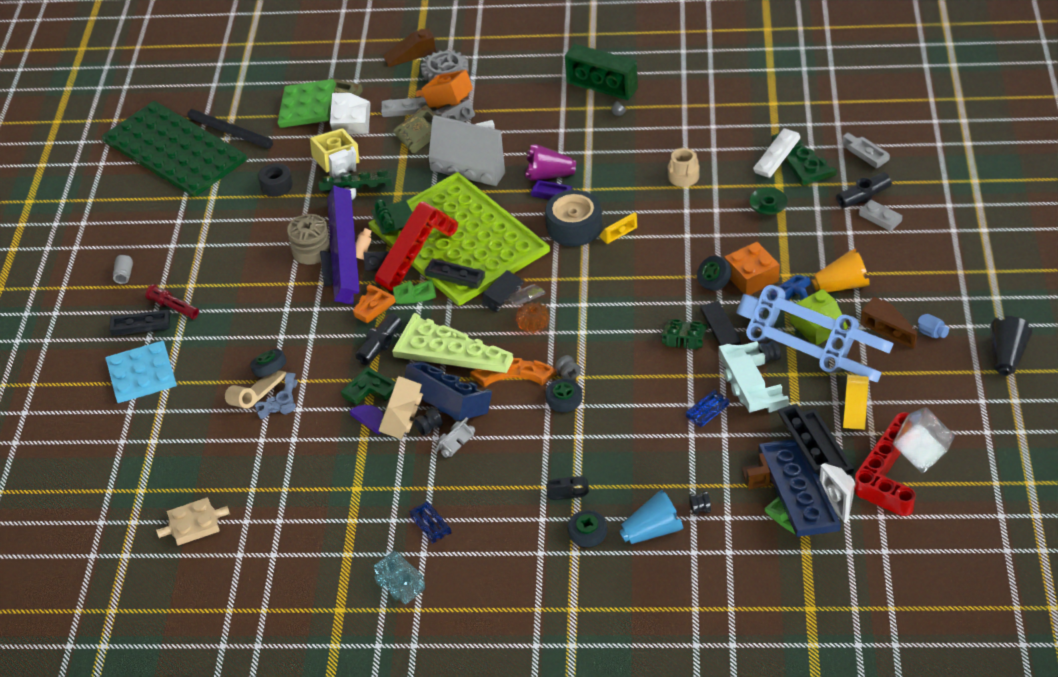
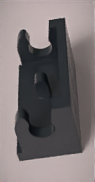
[482,270,524,312]

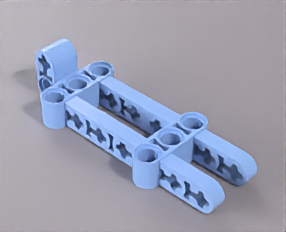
[736,285,894,382]

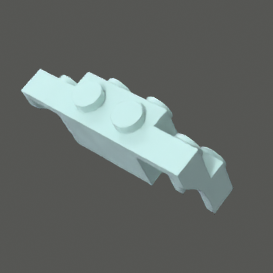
[719,341,789,412]

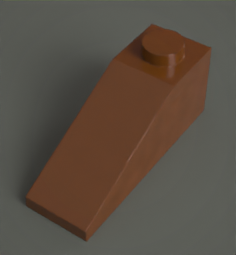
[383,28,436,67]
[860,296,918,349]

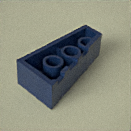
[404,362,492,421]

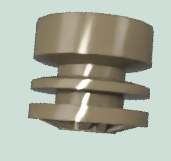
[287,214,331,265]

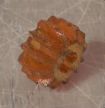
[516,301,550,334]

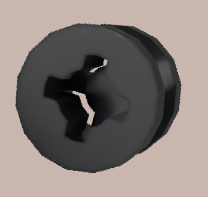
[758,340,781,363]
[689,491,711,515]

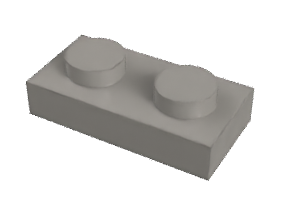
[859,200,902,231]

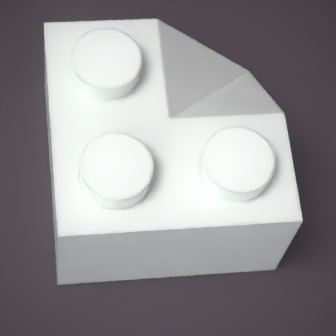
[330,93,370,134]

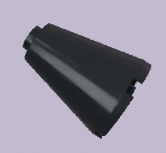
[990,316,1032,376]

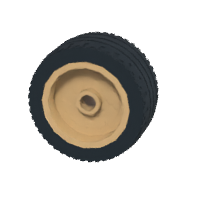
[545,190,602,247]

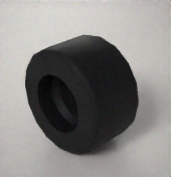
[258,163,293,197]

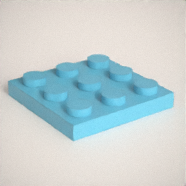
[106,340,177,403]

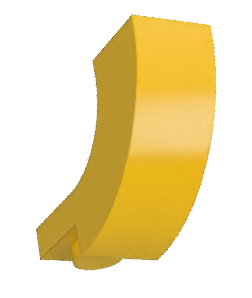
[843,375,869,430]

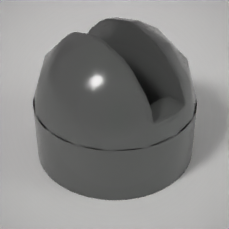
[612,101,627,116]

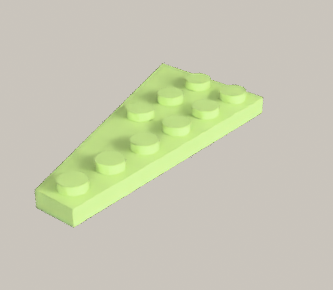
[392,313,513,373]

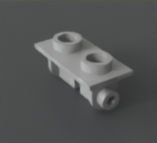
[435,417,475,458]

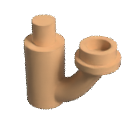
[355,228,372,260]

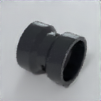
[414,408,443,436]

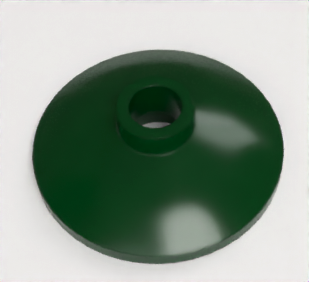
[749,188,788,215]

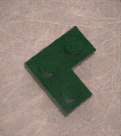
[341,367,396,405]

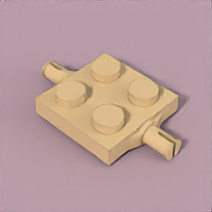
[156,497,230,545]

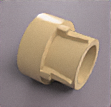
[668,148,699,187]

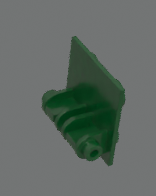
[371,199,413,235]
[661,319,707,350]

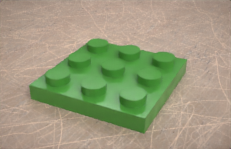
[278,79,336,128]

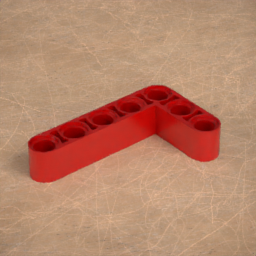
[375,201,458,291]
[854,412,916,516]

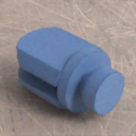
[918,314,949,338]

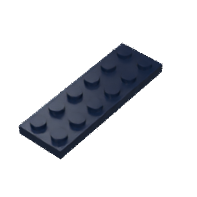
[758,439,841,537]

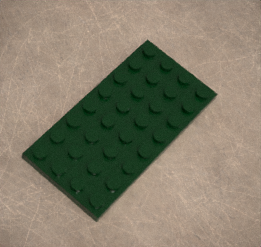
[101,100,248,198]

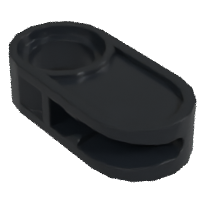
[546,476,589,500]

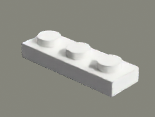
[753,128,800,178]

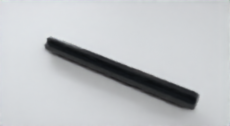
[188,109,273,149]

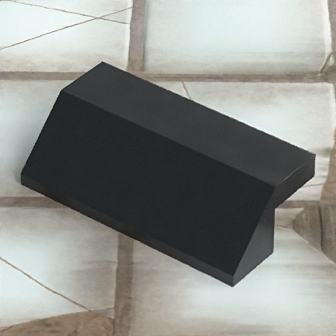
[777,403,854,475]

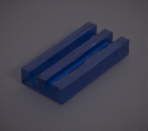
[686,389,730,427]
[409,501,451,543]

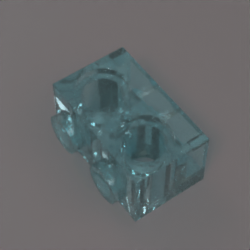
[374,551,426,605]

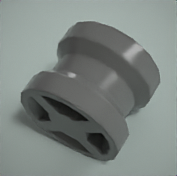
[555,355,581,380]

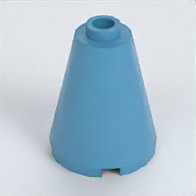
[619,490,683,544]

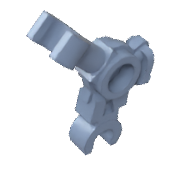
[255,373,298,419]

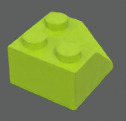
[790,289,847,345]

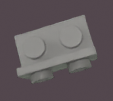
[433,99,475,122]

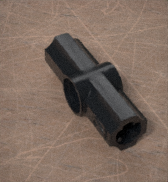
[836,172,892,209]
[355,313,402,366]

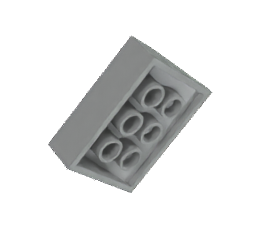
[429,115,505,186]

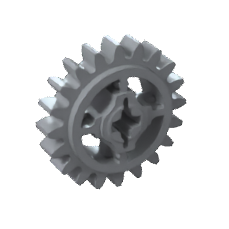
[421,50,469,82]

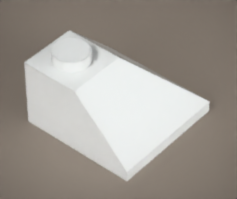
[820,463,855,523]

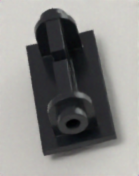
[363,251,389,271]

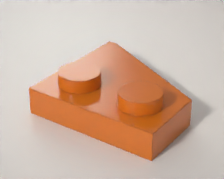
[353,284,396,323]

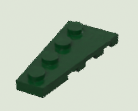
[772,133,837,185]
[319,169,393,191]

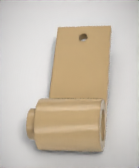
[225,370,287,408]

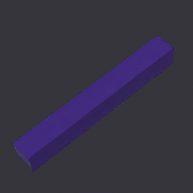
[327,185,359,305]

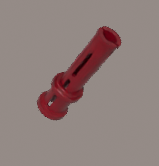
[145,284,199,319]

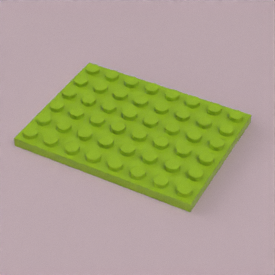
[368,172,550,306]

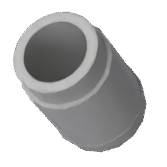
[113,255,133,284]

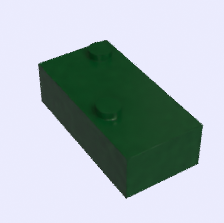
[565,43,638,101]

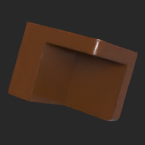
[742,453,770,490]

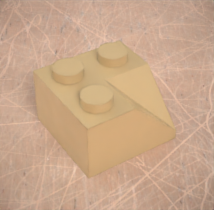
[378,376,423,440]

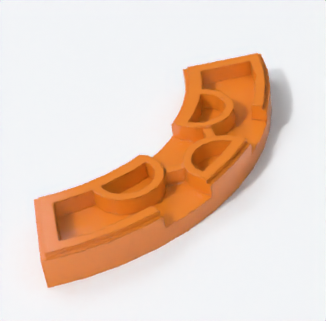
[470,358,557,387]

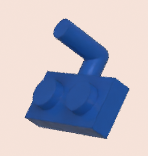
[770,275,811,301]

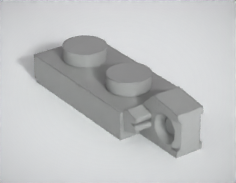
[382,97,428,117]
[842,133,890,168]

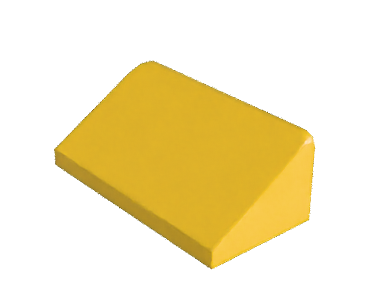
[600,212,637,244]

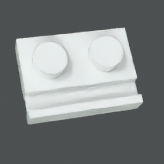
[329,147,356,178]

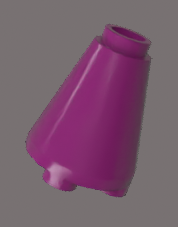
[525,144,576,181]

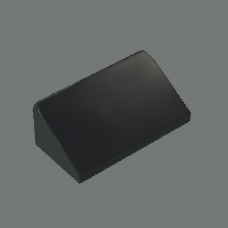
[320,251,333,286]

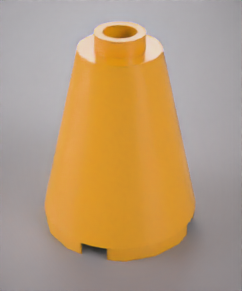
[811,249,870,292]

